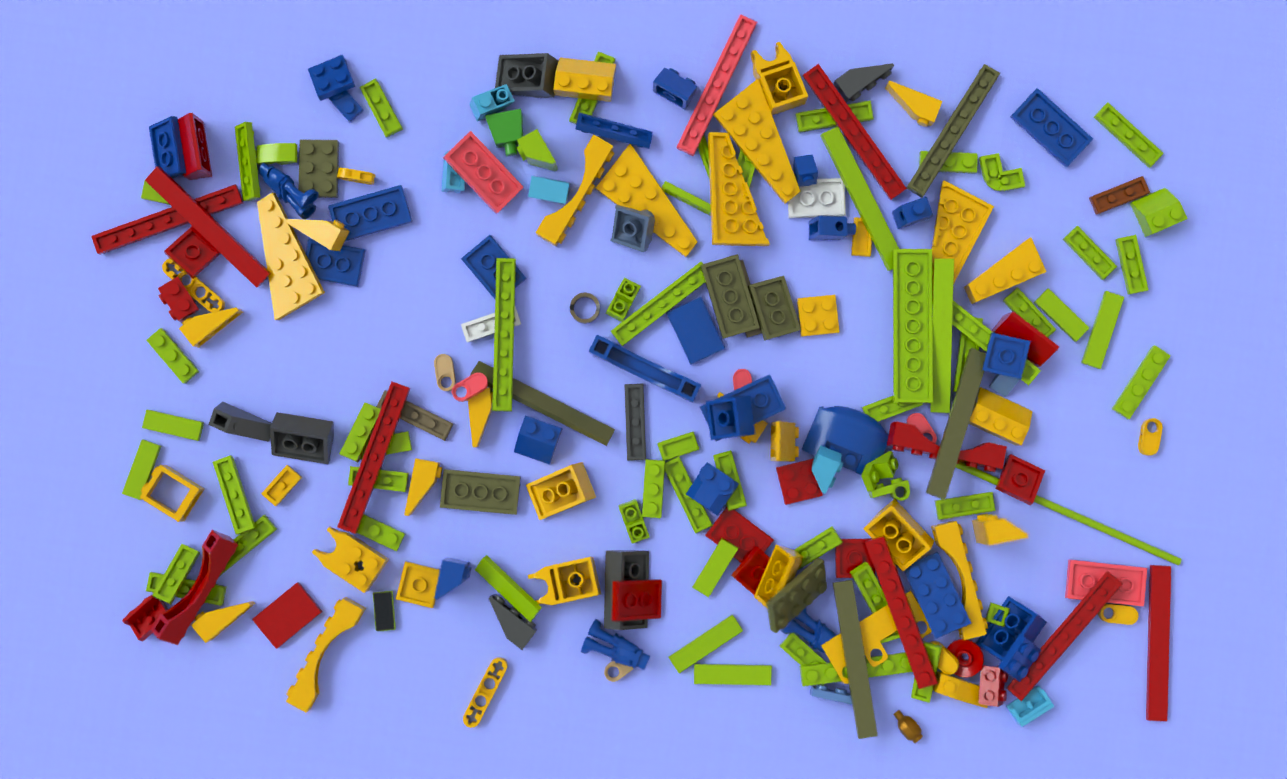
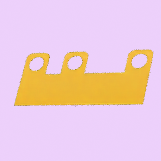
[821,591,932,684]

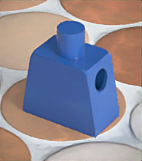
[892,197,933,229]
[809,216,856,240]

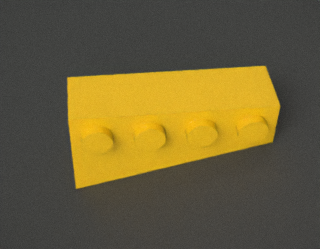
[964,237,1047,304]

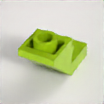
[861,451,899,491]

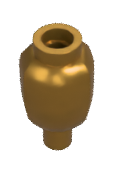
[893,710,923,744]

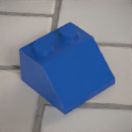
[653,67,697,110]
[706,396,755,440]
[514,416,562,465]
[434,557,472,599]

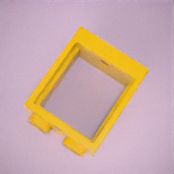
[140,465,205,522]

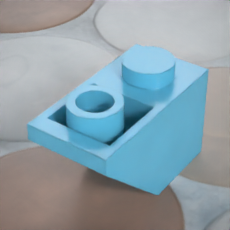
[469,84,514,122]
[811,445,843,494]

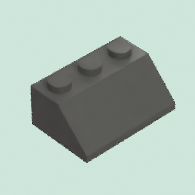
[270,412,334,464]

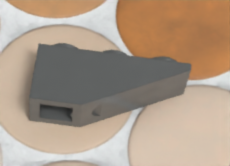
[833,63,895,103]
[208,401,272,442]
[488,595,538,650]

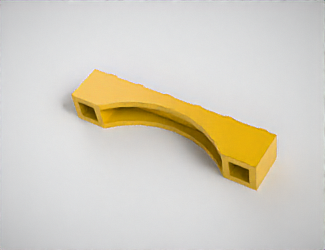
[535,134,615,247]
[931,520,988,640]
[286,597,366,713]

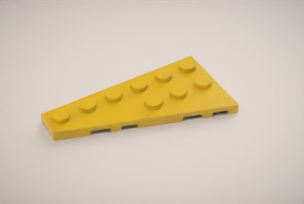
[713,79,800,204]
[708,132,770,246]
[596,144,698,257]
[931,180,994,304]
[257,192,325,320]

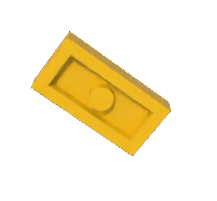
[261,465,303,506]

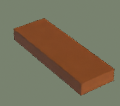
[1089,176,1150,215]

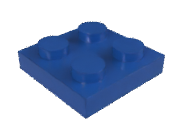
[308,54,356,101]
[982,333,1031,379]
[998,634,1041,682]

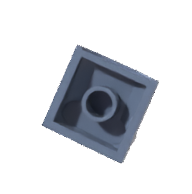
[610,205,655,253]

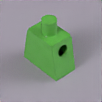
[485,109,523,156]

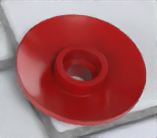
[947,639,984,678]

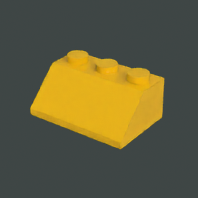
[553,57,616,102]
[969,387,1032,446]
[863,499,934,571]
[972,513,1029,546]
[754,544,803,608]

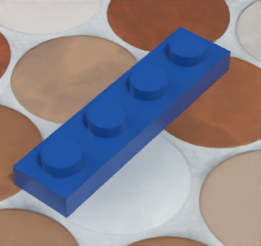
[575,113,653,149]

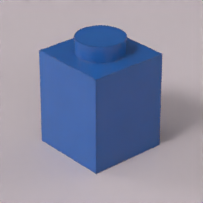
[793,154,818,187]

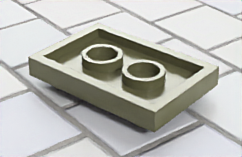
[298,140,339,198]
[748,275,801,341]

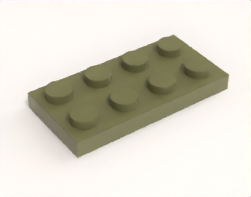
[700,254,760,339]
[440,469,521,515]
[766,558,827,634]

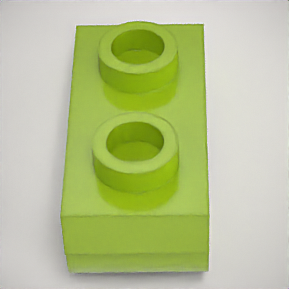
[868,477,910,501]

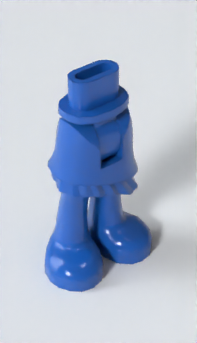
[259,163,319,219]
[781,607,837,654]
[580,619,651,670]

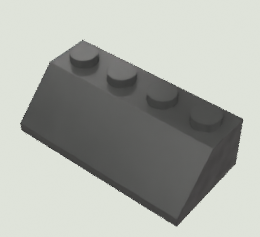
[604,550,649,630]

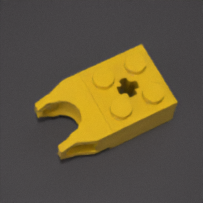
[750,42,808,115]
[312,526,389,593]
[528,557,602,605]

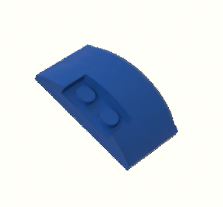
[802,406,889,475]

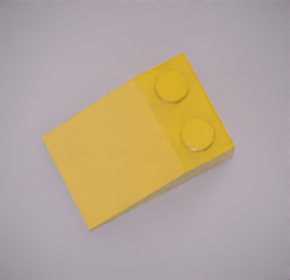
[770,421,799,461]
[526,462,597,520]

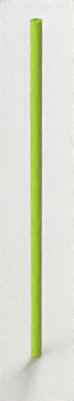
[955,462,1182,566]

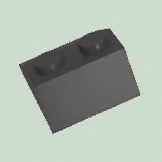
[494,53,559,98]

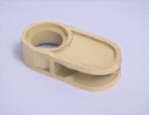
[434,354,456,392]
[604,661,634,682]

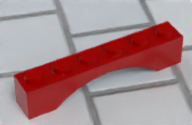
[887,421,1007,473]
[151,530,239,645]

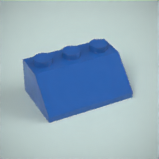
[976,596,1047,661]

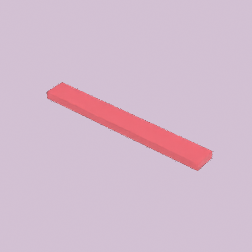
[676,14,757,156]

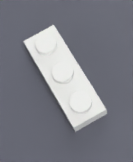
[461,306,522,343]

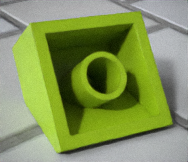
[516,129,558,171]
[1130,188,1188,237]

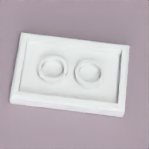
[788,178,846,219]

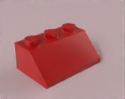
[178,113,212,180]
[992,311,1059,367]

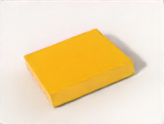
[396,561,440,608]

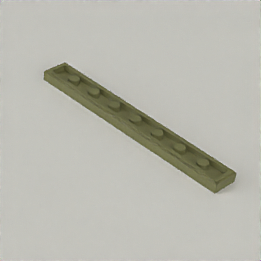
[906,64,1000,198]
[926,348,986,500]
[470,361,615,446]
[832,580,878,739]

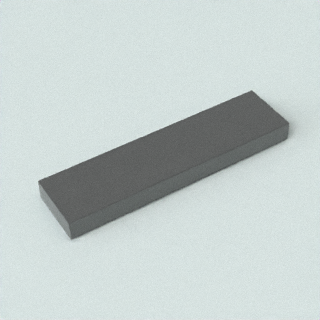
[624,383,646,461]

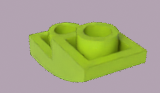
[256,143,298,166]
[605,277,641,322]
[618,499,650,544]

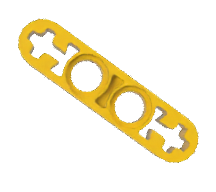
[162,259,225,312]
[463,657,508,728]

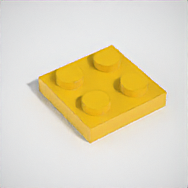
[797,295,839,337]

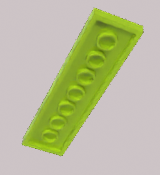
[893,249,933,403]

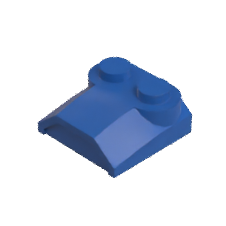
[686,462,739,516]

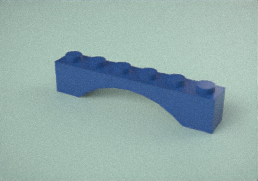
[588,335,701,403]

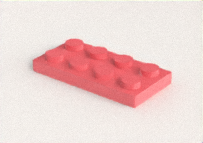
[443,131,524,214]
[1065,559,1147,607]

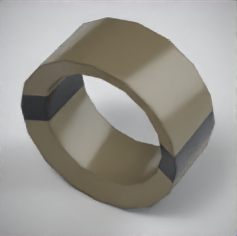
[570,292,600,324]

